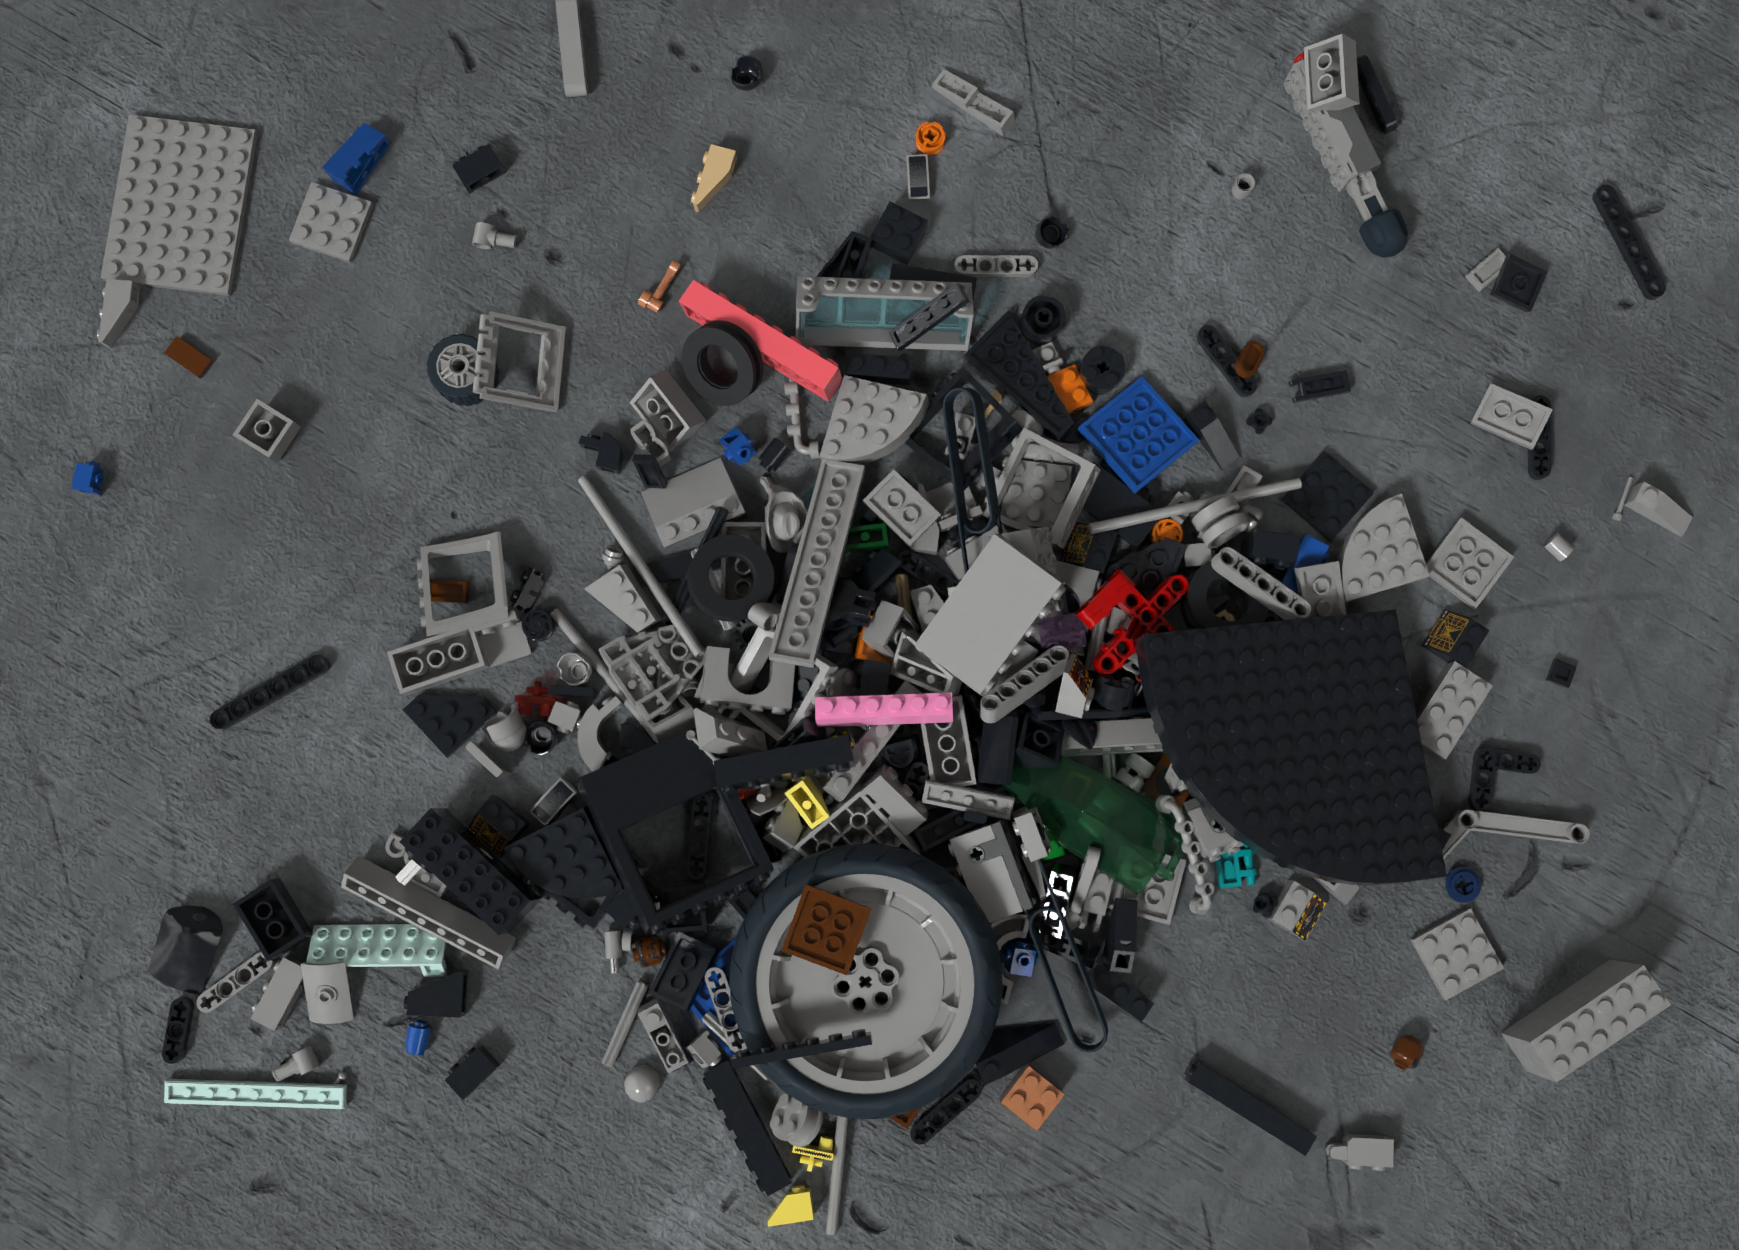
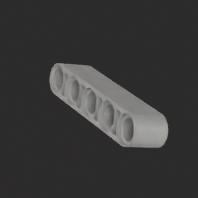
[555,0,588,98]
[1211,547,1311,620]
[980,645,1069,723]

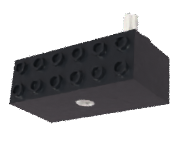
[396,808,542,935]

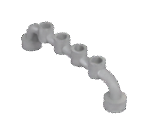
[784,345,820,459]
[1156,795,1214,915]

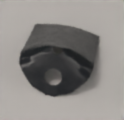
[148,905,223,995]

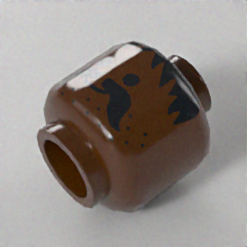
[632,935,666,968]
[1390,1035,1424,1070]

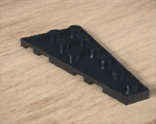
[964,310,1074,441]

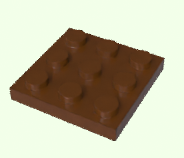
[781,884,872,975]

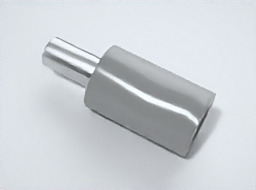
[604,930,622,974]

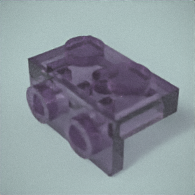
[1037,613,1086,653]

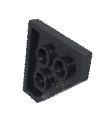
[1101,537,1187,606]
[403,695,498,758]

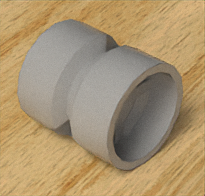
[1114,753,1155,794]

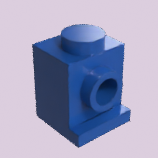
[71,461,104,496]

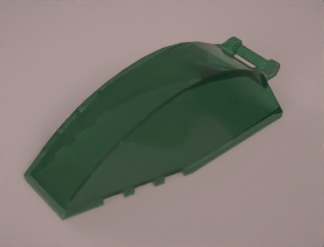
[1003,755,1184,894]

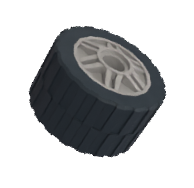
[427,334,499,406]

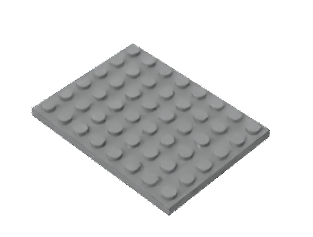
[100,115,258,296]

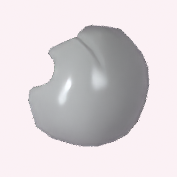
[557,652,592,686]
[624,1064,660,1103]

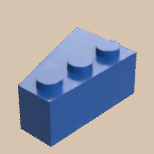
[322,123,391,195]

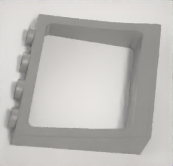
[982,428,1101,549]
[416,532,508,637]
[729,626,838,741]

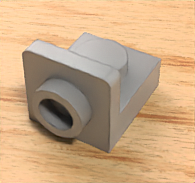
[1032,342,1064,375]

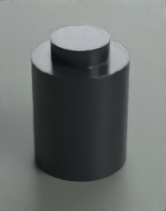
[758,438,791,472]

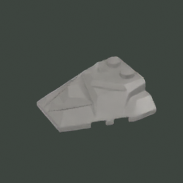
[599,622,705,721]

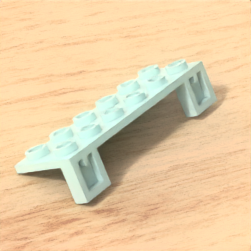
[306,924,448,977]

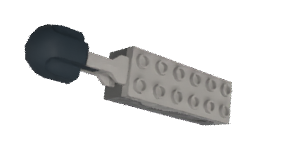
[1284,52,1408,258]

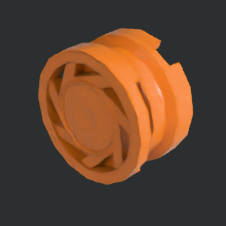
[916,121,945,156]
[1150,519,1183,543]

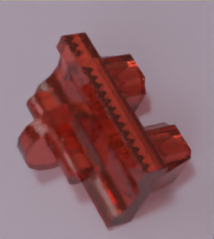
[515,681,559,717]

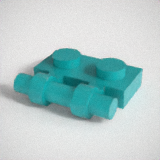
[1215,845,1257,889]

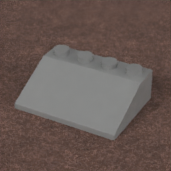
[641,458,746,551]

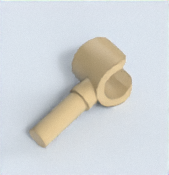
[984,390,1002,420]

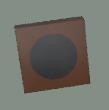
[1141,753,1191,808]

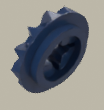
[1445,867,1481,903]

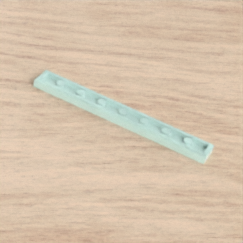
[164,1079,347,1109]

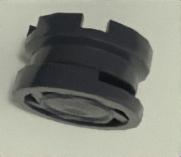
[521,609,555,642]

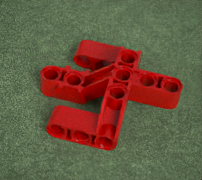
[1075,569,1189,682]

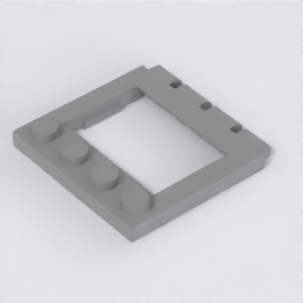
[473,311,566,412]

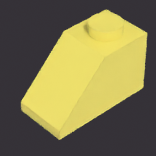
[785,776,830,829]
[768,1185,814,1227]

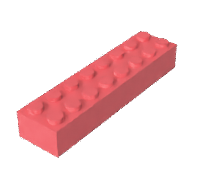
[679,280,842,402]

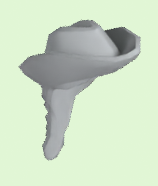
[759,476,808,553]

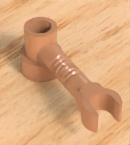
[637,260,681,313]

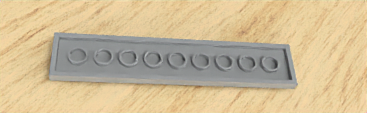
[768,459,865,668]

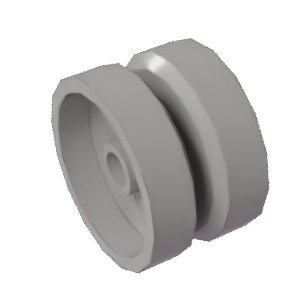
[1192,496,1250,549]

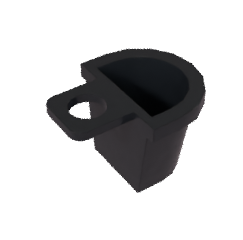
[881,724,925,771]

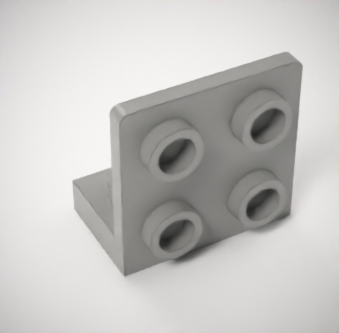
[926,482,983,533]
[473,610,532,667]

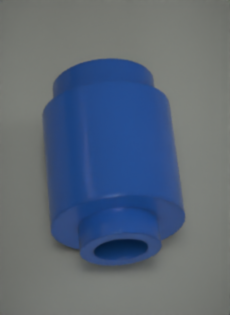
[405,1020,431,1055]

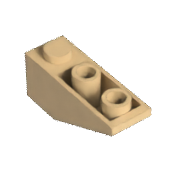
[691,144,737,212]

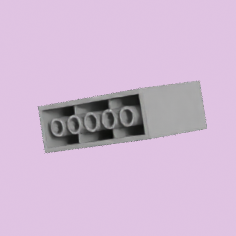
[914,534,1066,694]
[1501,959,1671,1082]

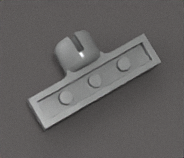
[1197,466,1263,550]

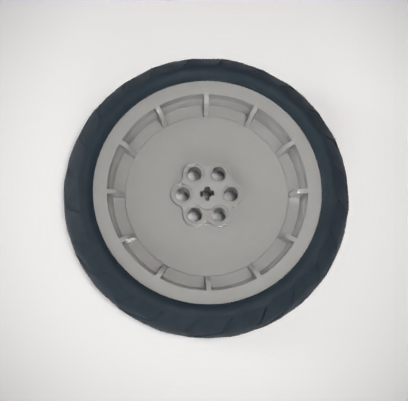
[730,843,1002,1119]

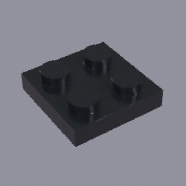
[1490,254,1547,312]

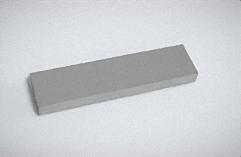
[922,779,1015,820]

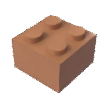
[999,1064,1065,1131]

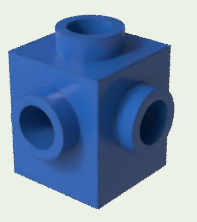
[719,427,757,466]
[1004,939,1038,977]

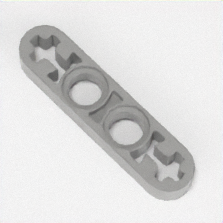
[954,255,1038,277]
[1069,846,1101,914]
[197,952,276,1013]
[705,966,747,1052]

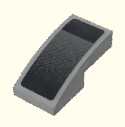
[906,154,930,199]
[529,777,578,826]

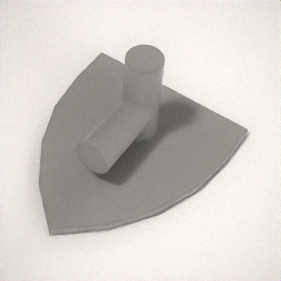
[746,784,789,816]

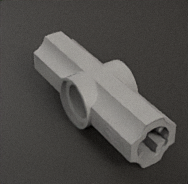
[1011,438,1079,464]

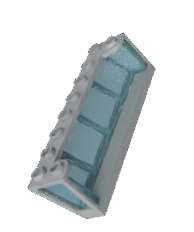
[795,276,974,351]

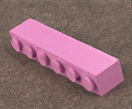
[815,693,953,727]

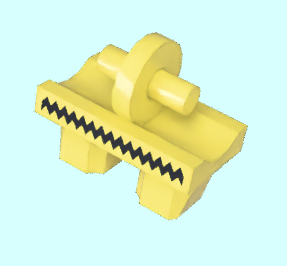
[792,1136,834,1172]

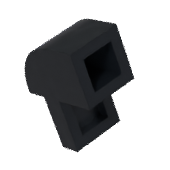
[579,432,623,474]

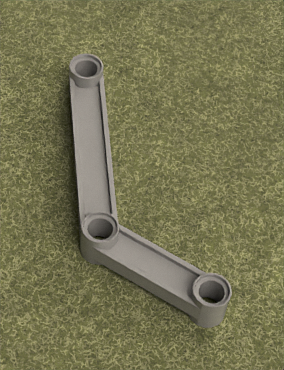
[1441,810,1590,859]

